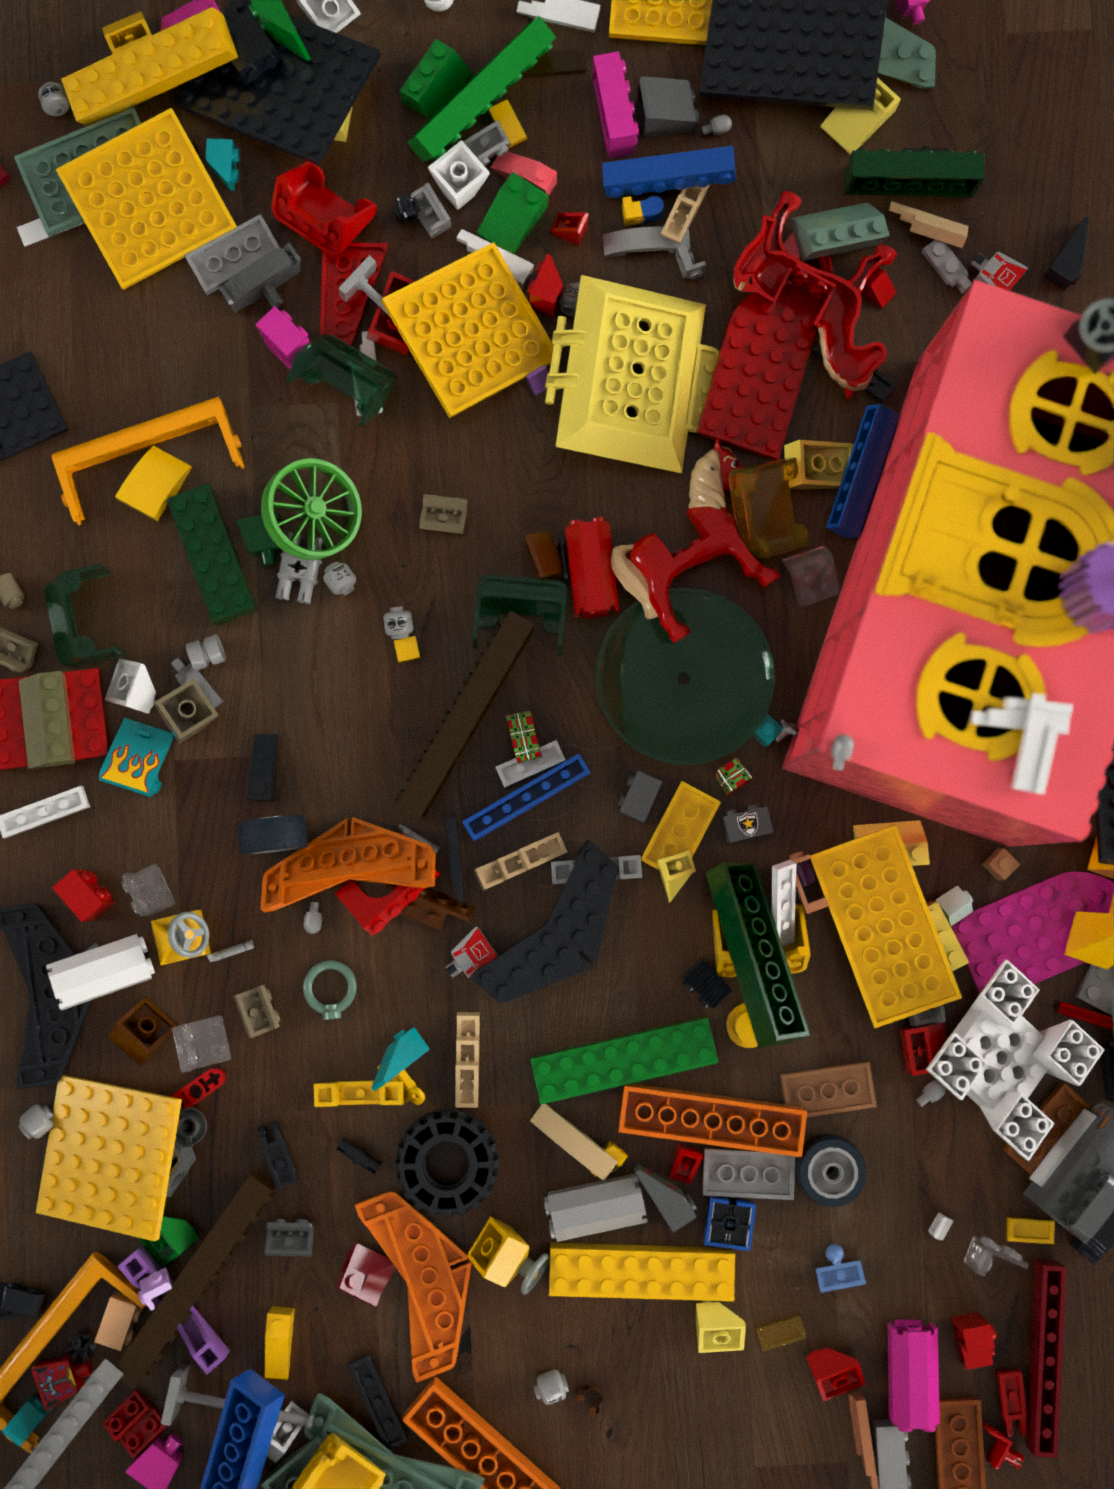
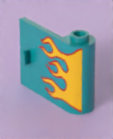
[99,718,175,797]

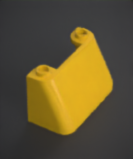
[712,904,810,978]
[291,1433,386,1489]

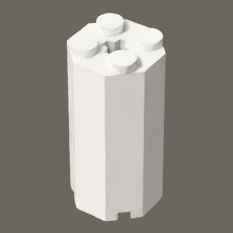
[46,934,155,1010]

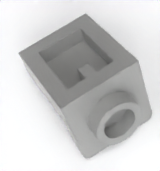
[675,245,706,280]

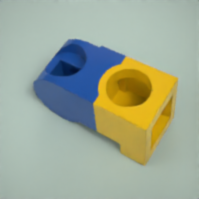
[622,196,664,226]

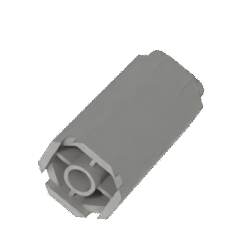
[544,1173,647,1242]

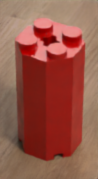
[565,517,619,619]

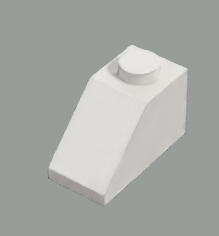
[267,1401,309,1463]

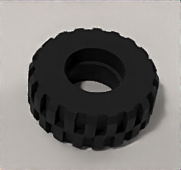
[395,1109,499,1218]

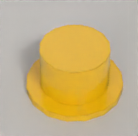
[726,1003,758,1048]

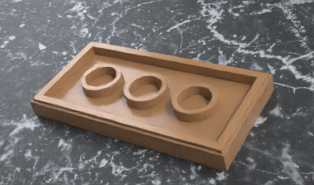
[780,1061,877,1118]

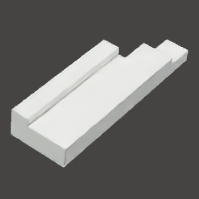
[517,0,600,33]

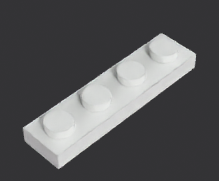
[0,786,90,838]
[772,860,796,947]

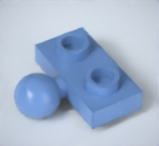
[815,1244,866,1293]

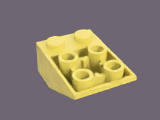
[820,77,901,155]

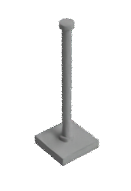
[339,255,390,317]
[161,1362,314,1430]

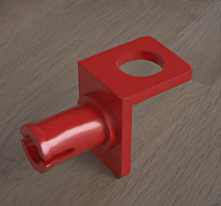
[982,1421,1024,1470]

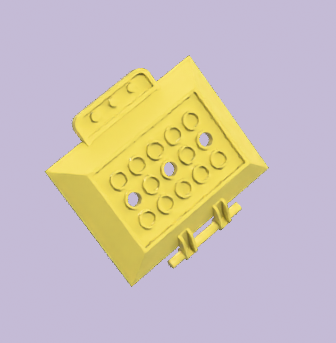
[545,275,719,474]

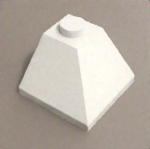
[428,140,490,210]
[105,658,156,714]

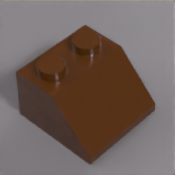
[524,531,568,585]
[107,997,178,1066]

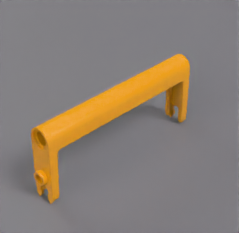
[51,396,245,525]
[0,1252,148,1453]

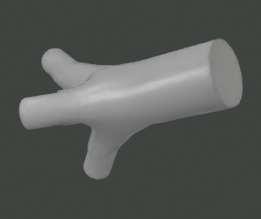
[776,720,798,742]

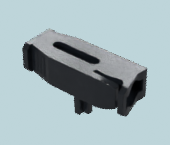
[1069,1211,1114,1265]

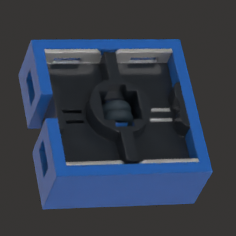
[703,1196,756,1251]

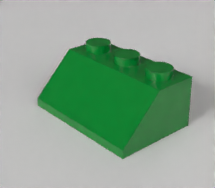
[400,39,473,120]

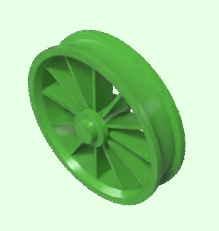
[261,458,362,560]

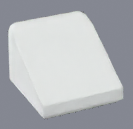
[928,1212,953,1240]

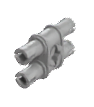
[275,533,323,604]

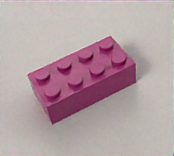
[592,51,639,159]

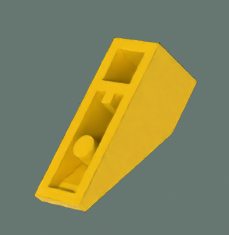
[265,1306,295,1380]

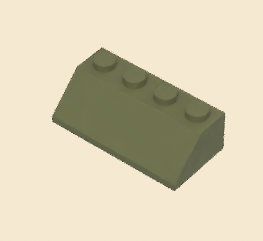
[19,671,75,769]

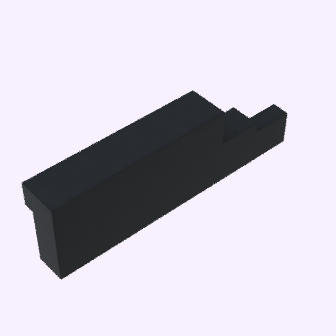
[444,818,464,903]

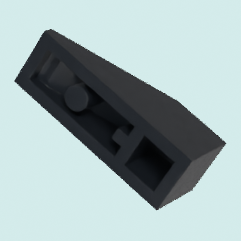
[1044,216,1089,290]
[248,734,278,801]

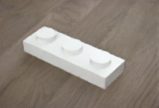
[496,740,566,788]

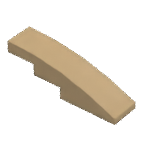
[661,185,710,244]
[473,832,567,891]
[455,1012,480,1108]
[530,1103,618,1180]

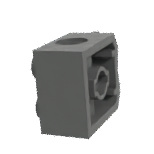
[166,1107,207,1198]

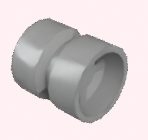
[186,634,226,671]

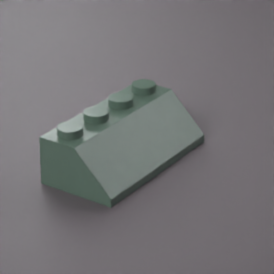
[790,202,890,261]

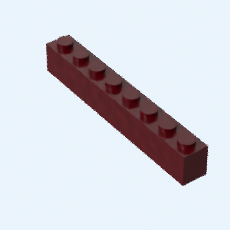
[1026,1259,1067,1458]

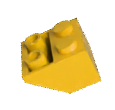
[102,11,152,54]

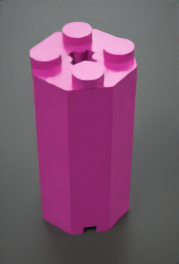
[887,1319,939,1432]

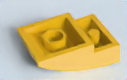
[115,446,192,522]

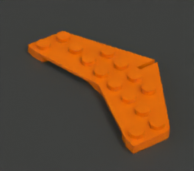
[260,817,436,912]
[355,1191,472,1383]

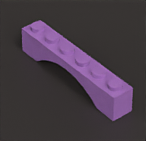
[117,1245,230,1374]

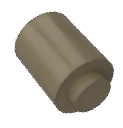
[0,573,25,609]

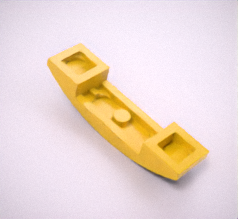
[314,1080,404,1107]

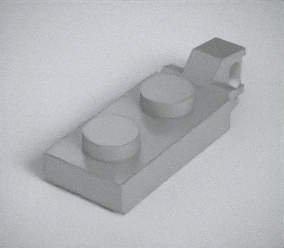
[921,240,972,294]
[171,658,224,709]

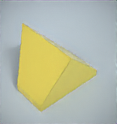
[656,850,696,903]

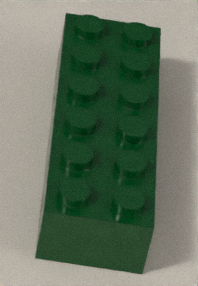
[844,148,984,197]
[166,483,259,626]

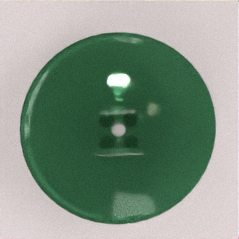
[595,588,775,765]

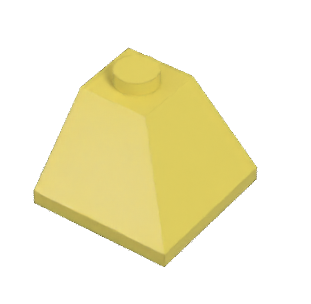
[696,1301,746,1353]

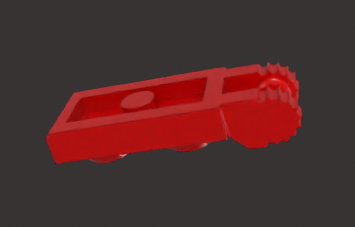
[997,1369,1027,1438]

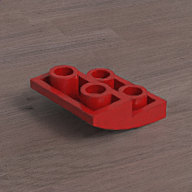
[102,1390,168,1459]

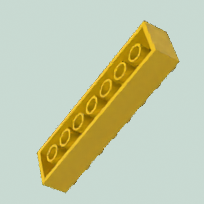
[61,7,238,126]
[549,1242,735,1301]

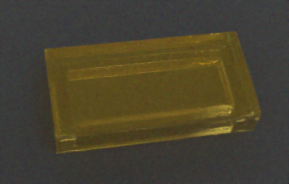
[755,1314,807,1352]

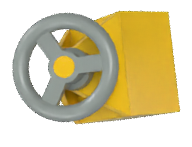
[151,910,211,965]
[467,1216,550,1295]

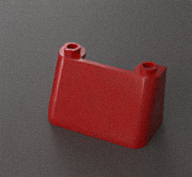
[272,162,377,256]

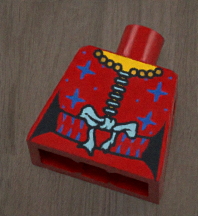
[31,1355,93,1411]

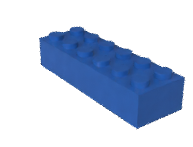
[200,1369,285,1489]

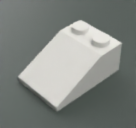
[295,0,361,33]

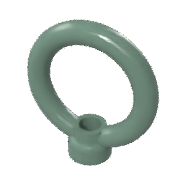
[303,960,357,1020]

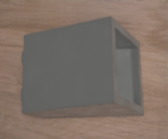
[637,76,699,139]

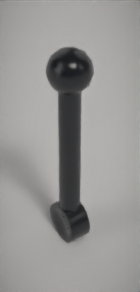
[557,535,570,580]

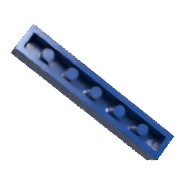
[603,146,736,198]
[826,404,900,538]
[462,753,591,842]

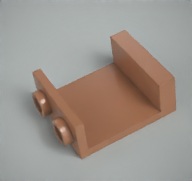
[787,851,829,914]

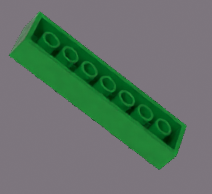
[406,16,556,163]
[530,1016,718,1105]

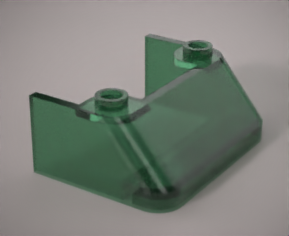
[286,334,398,427]
[44,564,127,668]
[472,574,567,656]

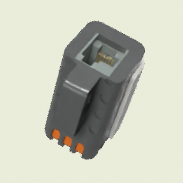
[1023,1103,1114,1244]

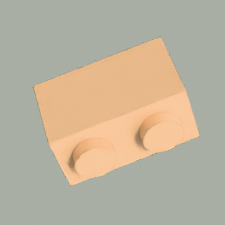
[95,1291,143,1351]

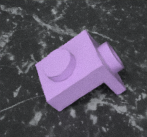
[138,1268,172,1311]

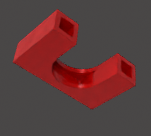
[335,832,440,936]

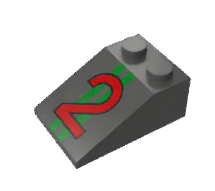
[633,1162,697,1233]

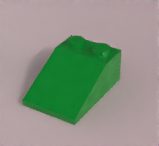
[248,0,311,61]
[476,171,549,254]

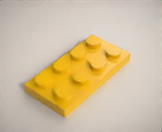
[641,781,721,870]

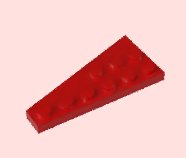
[319,242,388,372]

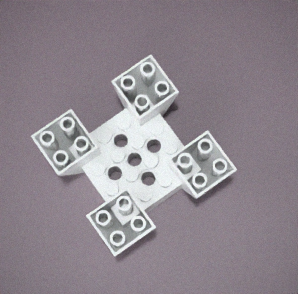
[926,960,1104,1161]

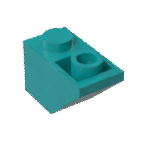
[205,139,240,191]

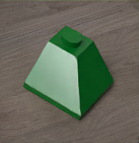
[138,1217,199,1268]

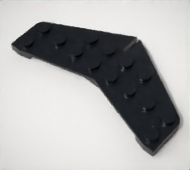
[469,840,618,1003]
[0,903,93,1089]

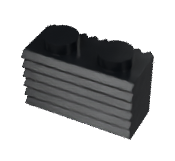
[682,958,734,1011]

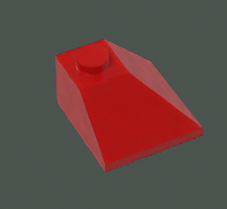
[806,1348,865,1402]

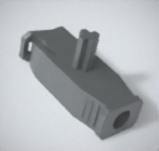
[218,242,302,313]

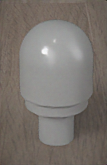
[702,115,732,136]
[831,734,854,771]
[303,902,322,934]
[916,1080,946,1107]

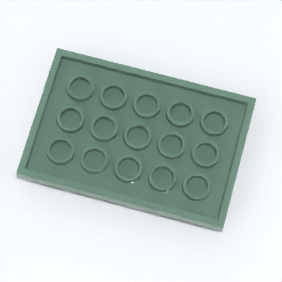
[14,107,142,237]

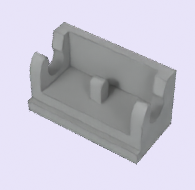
[410,183,451,239]

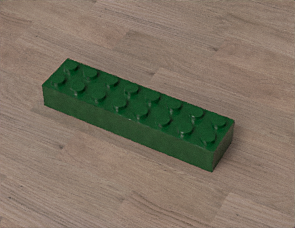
[705,860,810,1048]

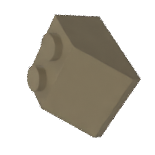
[155,678,219,744]

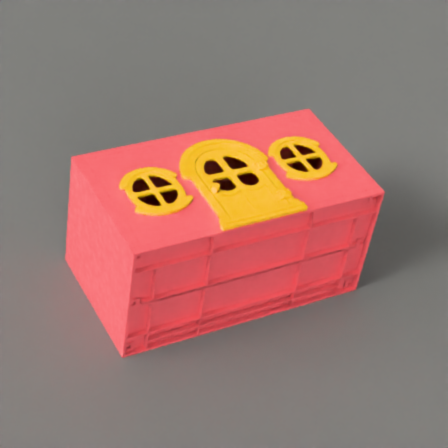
[782,280,1114,847]

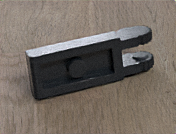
[258,1121,300,1190]

